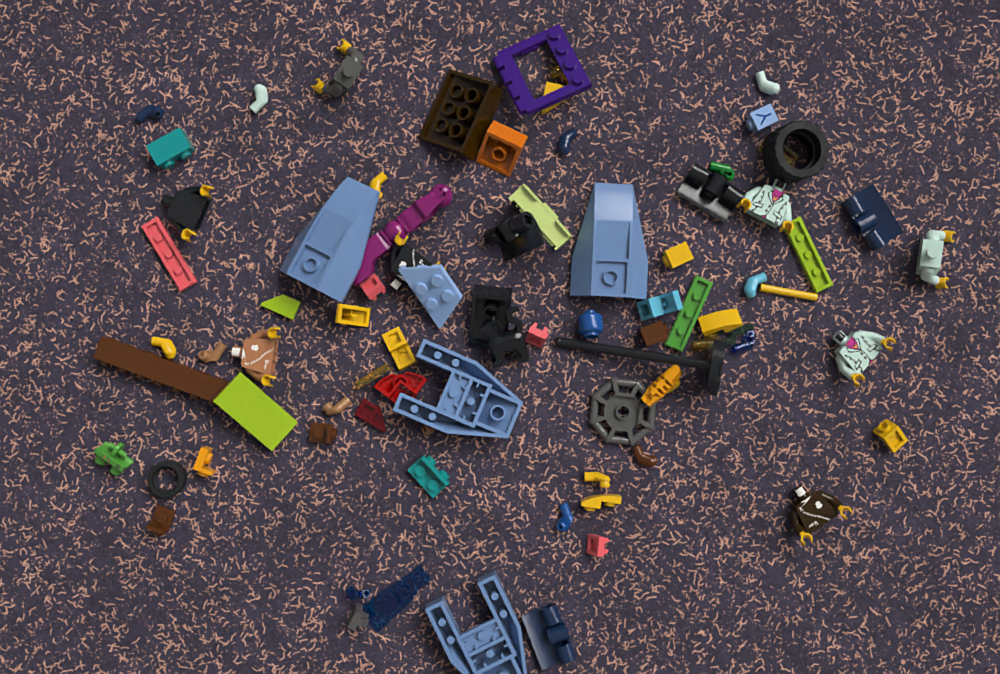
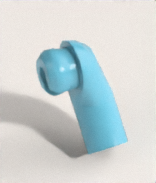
[744,272,767,298]

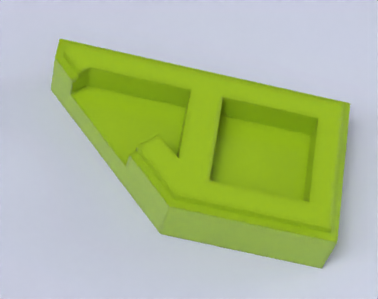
[261,294,301,320]

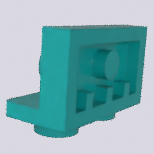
[407,454,450,498]

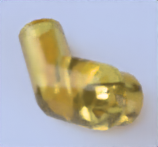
[549,65,569,86]

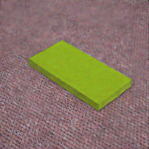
[213,372,298,451]

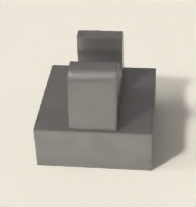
[347,602,369,631]

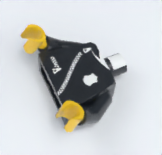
[389,231,446,291]

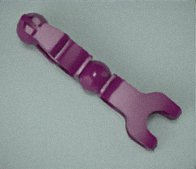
[353,184,453,287]

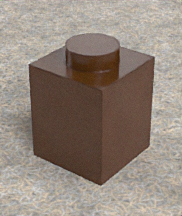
[638,320,669,347]

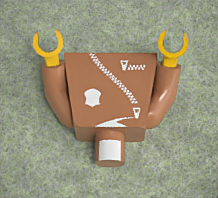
[232,327,281,387]

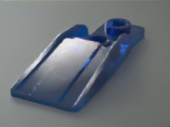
[363,565,431,632]

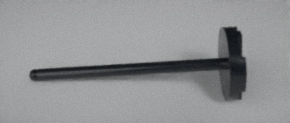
[555,337,726,396]

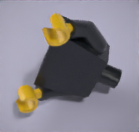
[161,185,214,243]

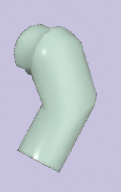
[755,71,780,95]
[249,84,268,113]

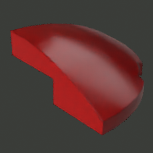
[374,372,428,403]

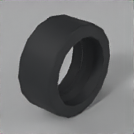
[147,460,188,498]

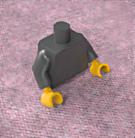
[311,39,364,97]

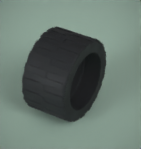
[761,120,829,183]

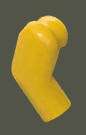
[151,336,176,359]
[584,472,611,488]

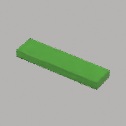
[664,275,713,352]

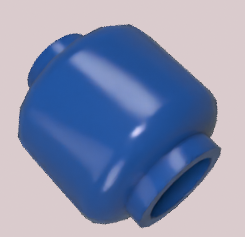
[578,310,603,339]

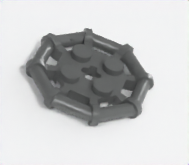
[588,377,658,447]

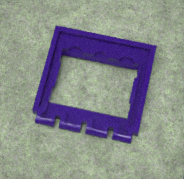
[492,24,592,116]

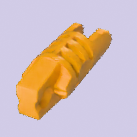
[641,364,682,407]

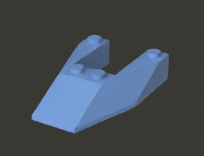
[392,339,523,438]
[425,570,527,674]

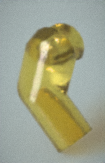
[692,332,718,350]

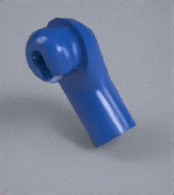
[556,502,573,532]

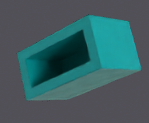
[146,127,196,169]

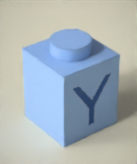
[746,103,779,134]

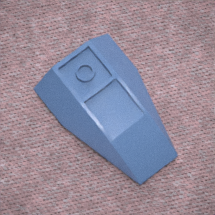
[280,177,380,303]
[570,183,648,300]

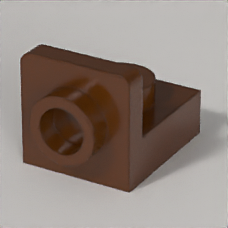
[309,422,337,444]
[146,504,176,536]

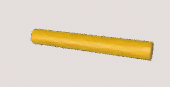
[759,284,818,301]

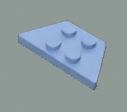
[398,264,462,328]

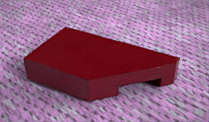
[354,398,386,433]

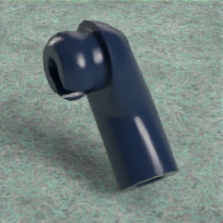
[135,105,164,123]
[557,128,578,156]

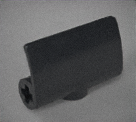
[676,162,745,223]
[483,211,544,262]

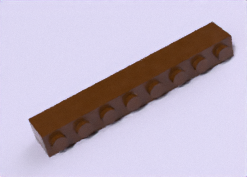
[93,336,230,406]

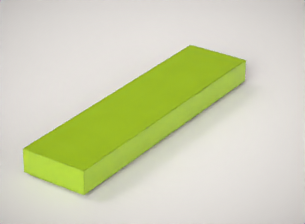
[784,216,833,293]

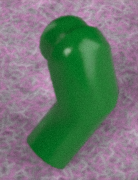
[708,161,735,181]

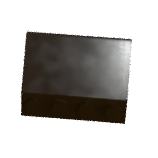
[418,69,504,161]

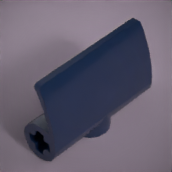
[842,184,903,251]
[522,603,577,670]

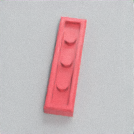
[141,217,198,292]

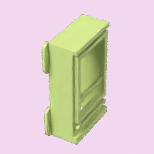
[508,184,573,250]

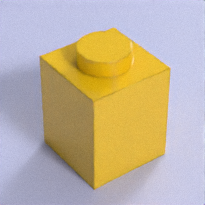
[661,241,694,270]

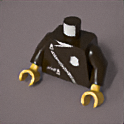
[790,485,853,546]

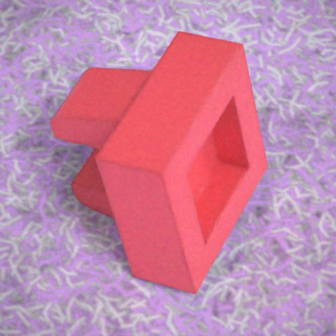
[360,273,386,300]
[524,323,548,349]
[586,534,609,557]

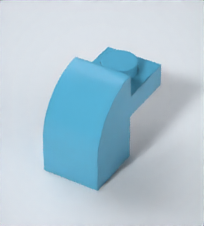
[636,290,683,321]

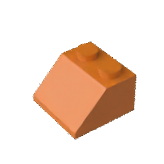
[476,120,528,177]

